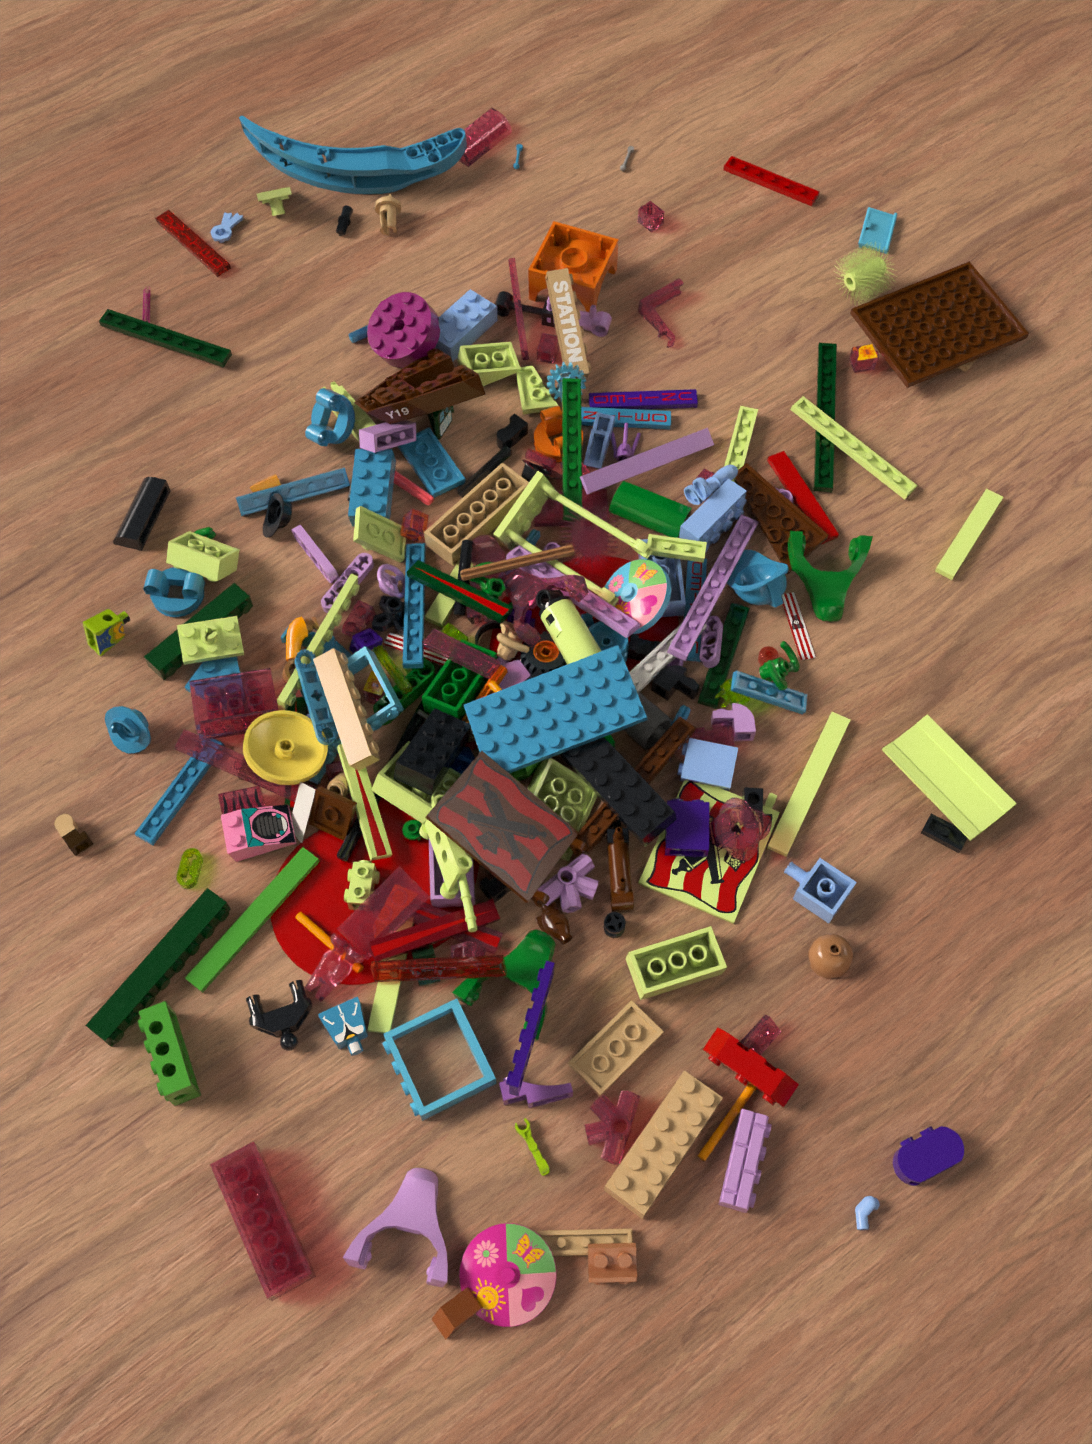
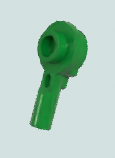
[402,820,429,840]

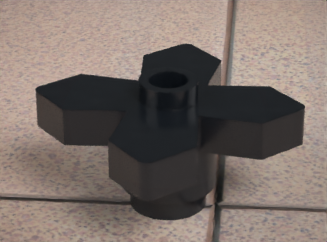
[372,595,404,635]

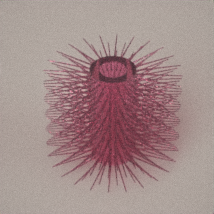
[560,501,618,572]

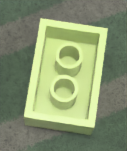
[166,531,240,582]

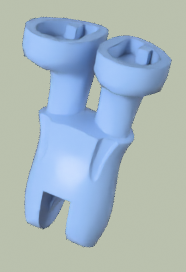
[684,465,738,505]

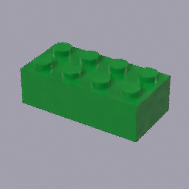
[422,639,498,720]

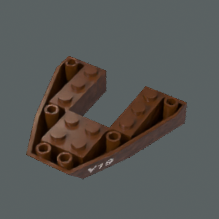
[354,349,486,424]

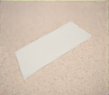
[291,782,316,843]

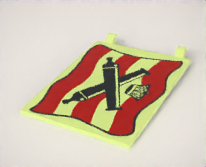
[638,780,780,924]

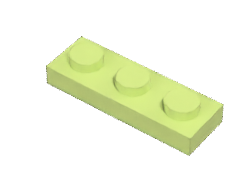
[647,534,707,563]

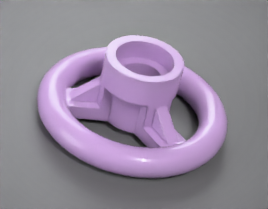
[377,564,405,599]

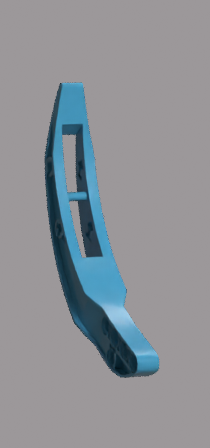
[239,116,467,194]

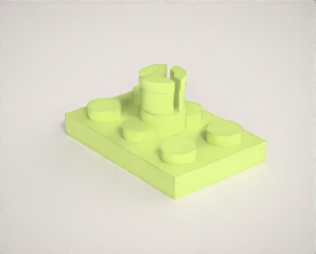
[256,187,292,216]
[353,506,406,563]
[177,616,244,665]

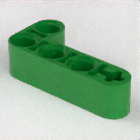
[373,657,435,725]

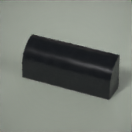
[113,477,170,551]

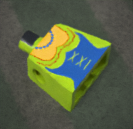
[82,609,130,656]

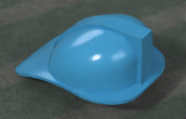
[727,549,789,608]

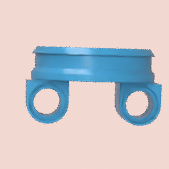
[305,388,355,447]
[143,567,205,617]

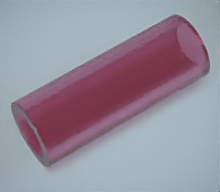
[525,448,556,470]

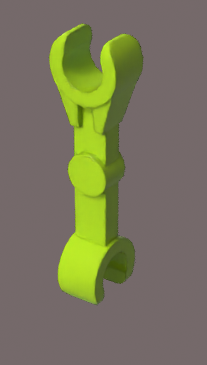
[515,1118,550,1176]

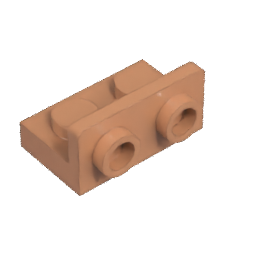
[588,1243,638,1285]

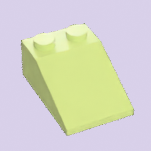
[457,342,521,386]

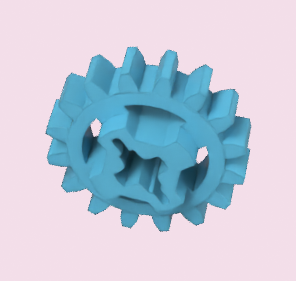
[547,362,586,402]

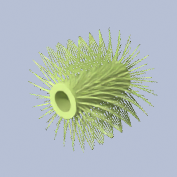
[834,242,897,306]

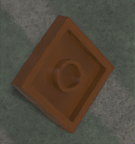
[308,786,357,840]

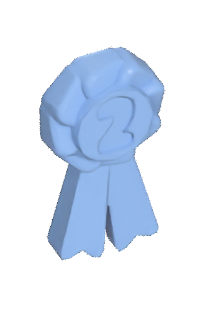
[210,212,244,243]

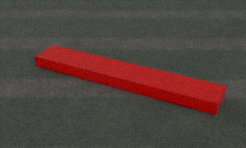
[723,156,820,206]
[767,451,839,544]

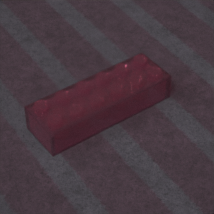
[210,1141,316,1301]

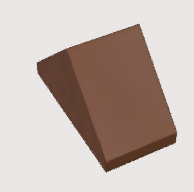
[432,1287,483,1340]

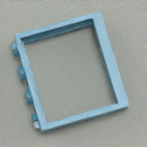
[300,646,404,754]
[382,998,497,1121]

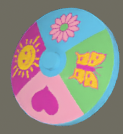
[605,559,671,634]

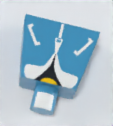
[318,997,368,1056]

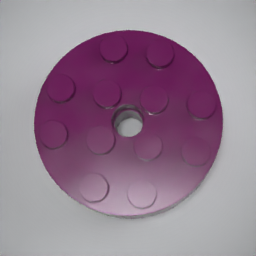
[367,292,441,368]

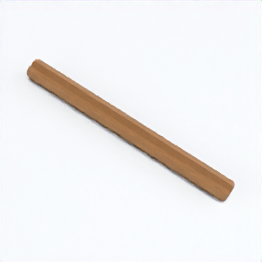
[460,545,575,581]

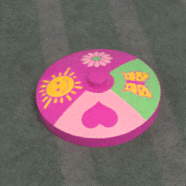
[459,1223,556,1327]

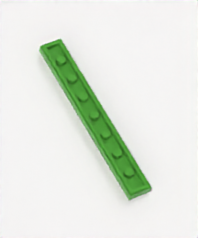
[185,847,320,993]

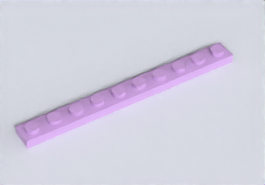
[667,514,758,661]

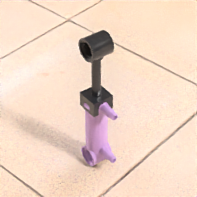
[494,291,612,337]

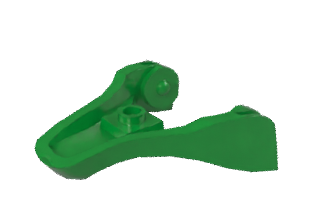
[788,531,873,622]
[452,929,556,1042]

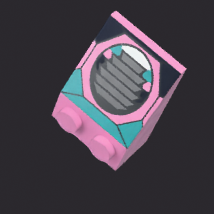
[221,804,296,862]

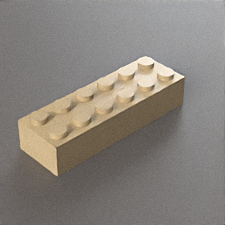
[424,463,529,566]
[604,1070,723,1219]

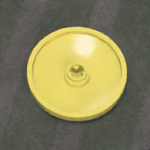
[243,710,328,785]

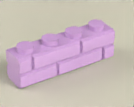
[718,1109,771,1213]

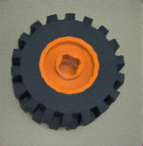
[521,631,567,675]

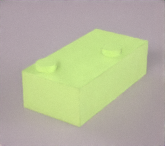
[626,926,727,1000]

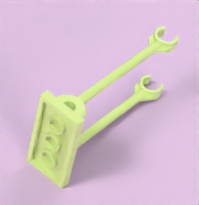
[493,471,653,606]

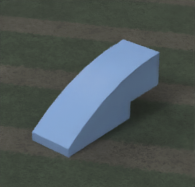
[583,412,615,469]

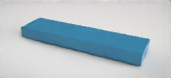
[731,670,808,715]

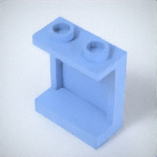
[677,738,738,791]

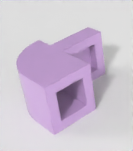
[711,703,756,741]

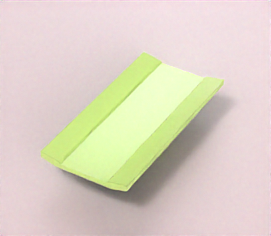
[882,714,1017,841]

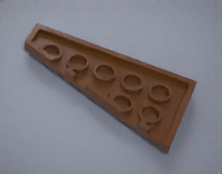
[734,463,828,575]

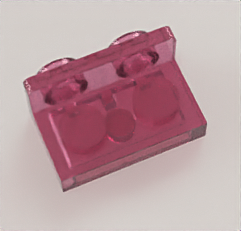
[690,723,735,747]

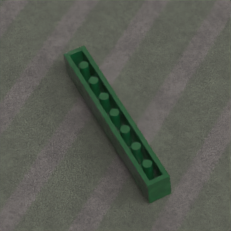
[85,888,231,1047]

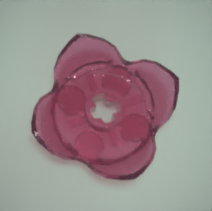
[709,798,772,861]

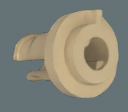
[375,193,401,236]

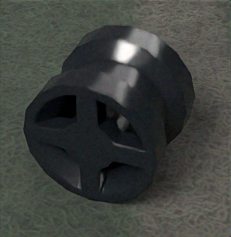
[603,912,626,938]

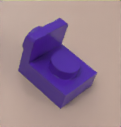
[349,628,383,654]

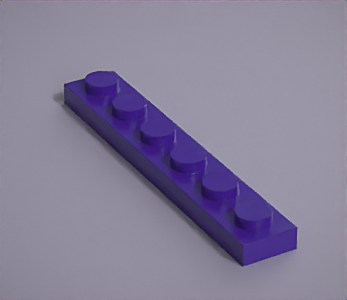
[506,961,555,1096]

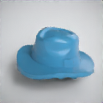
[105,706,151,753]

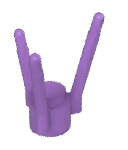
[611,423,641,461]

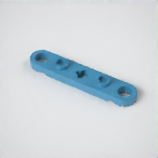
[295,649,338,745]

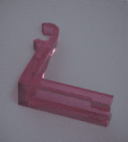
[638,278,684,348]

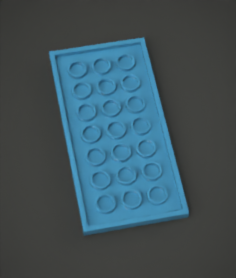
[464,645,648,773]

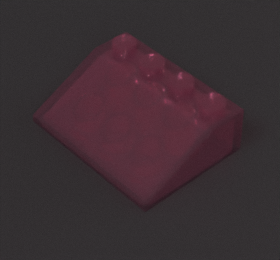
[189,668,278,741]

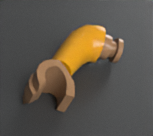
[282,616,319,683]

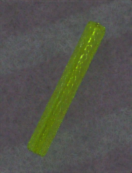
[373,645,412,694]

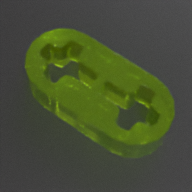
[176,848,203,889]

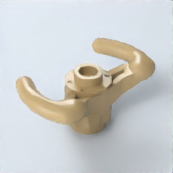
[497,621,532,661]

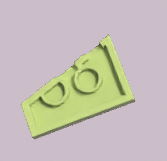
[515,366,559,414]

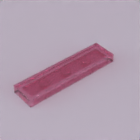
[422,629,501,679]

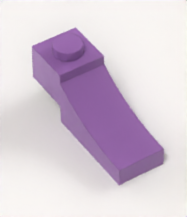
[499,1077,573,1108]

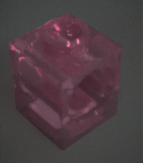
[638,201,665,233]

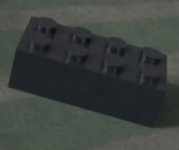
[394,708,471,796]

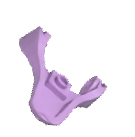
[343,1168,448,1288]

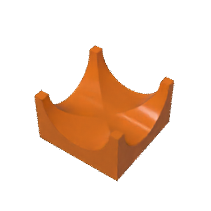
[528,221,619,312]

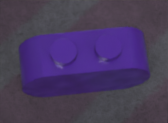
[893,1126,964,1186]

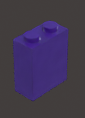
[665,798,709,857]

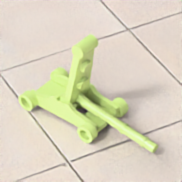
[419,794,477,932]

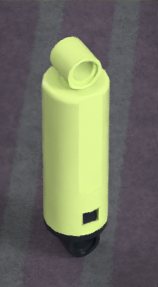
[536,589,601,664]

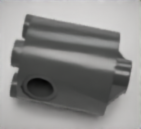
[623,693,672,750]

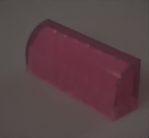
[459,108,512,167]

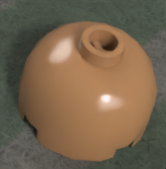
[808,934,853,979]

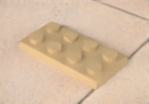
[568,1000,664,1097]

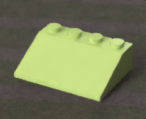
[371,741,461,823]
[527,758,597,861]

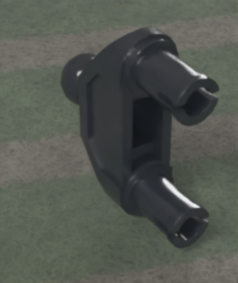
[246,980,312,1051]

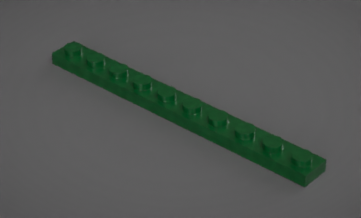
[813,342,837,493]

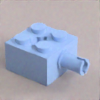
[784,858,857,923]

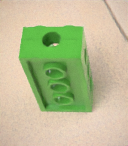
[138,1001,201,1106]

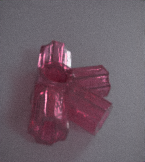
[585,1090,641,1165]

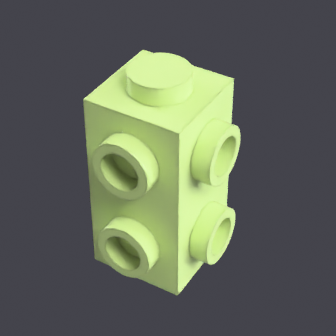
[344,860,380,911]

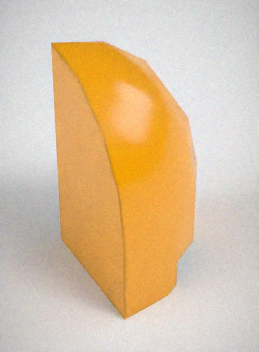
[250,474,281,492]

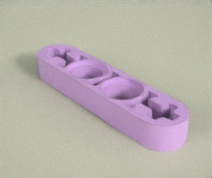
[291,525,339,583]
[321,553,374,613]

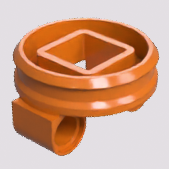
[534,406,583,462]

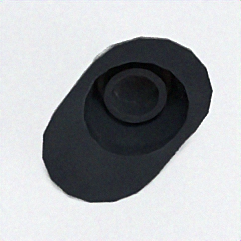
[521,459,562,482]
[263,493,293,538]

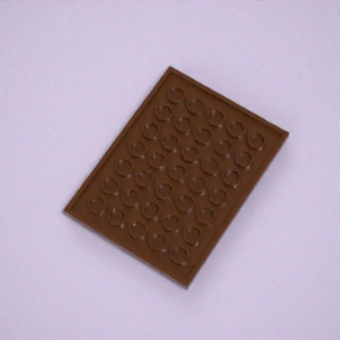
[850,261,1029,388]

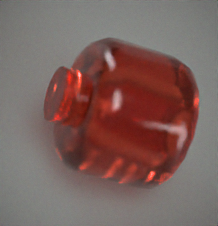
[758,646,779,666]

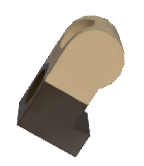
[54,814,93,856]

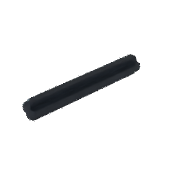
[457,446,512,498]
[454,540,473,616]

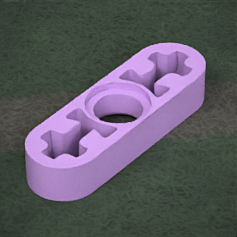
[699,616,723,668]

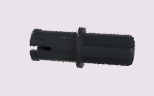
[336,205,353,236]

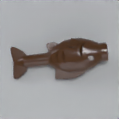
[531,883,573,945]

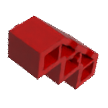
[702,1027,799,1107]

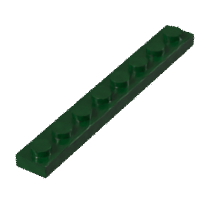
[99,309,232,367]

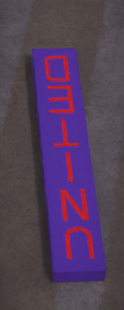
[589,389,698,410]

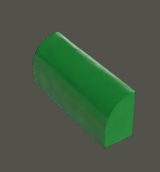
[609,481,692,538]

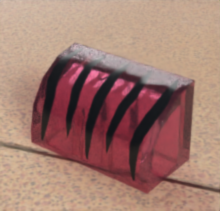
[218,785,265,815]

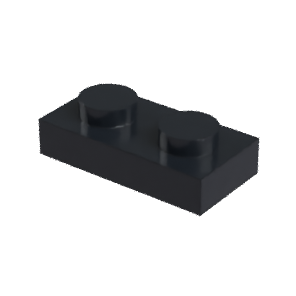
[921,813,967,853]

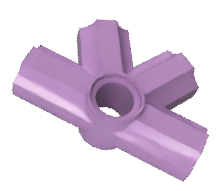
[537,853,598,913]

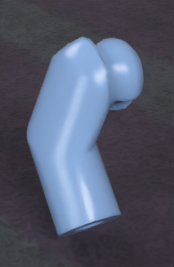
[855,1196,880,1230]

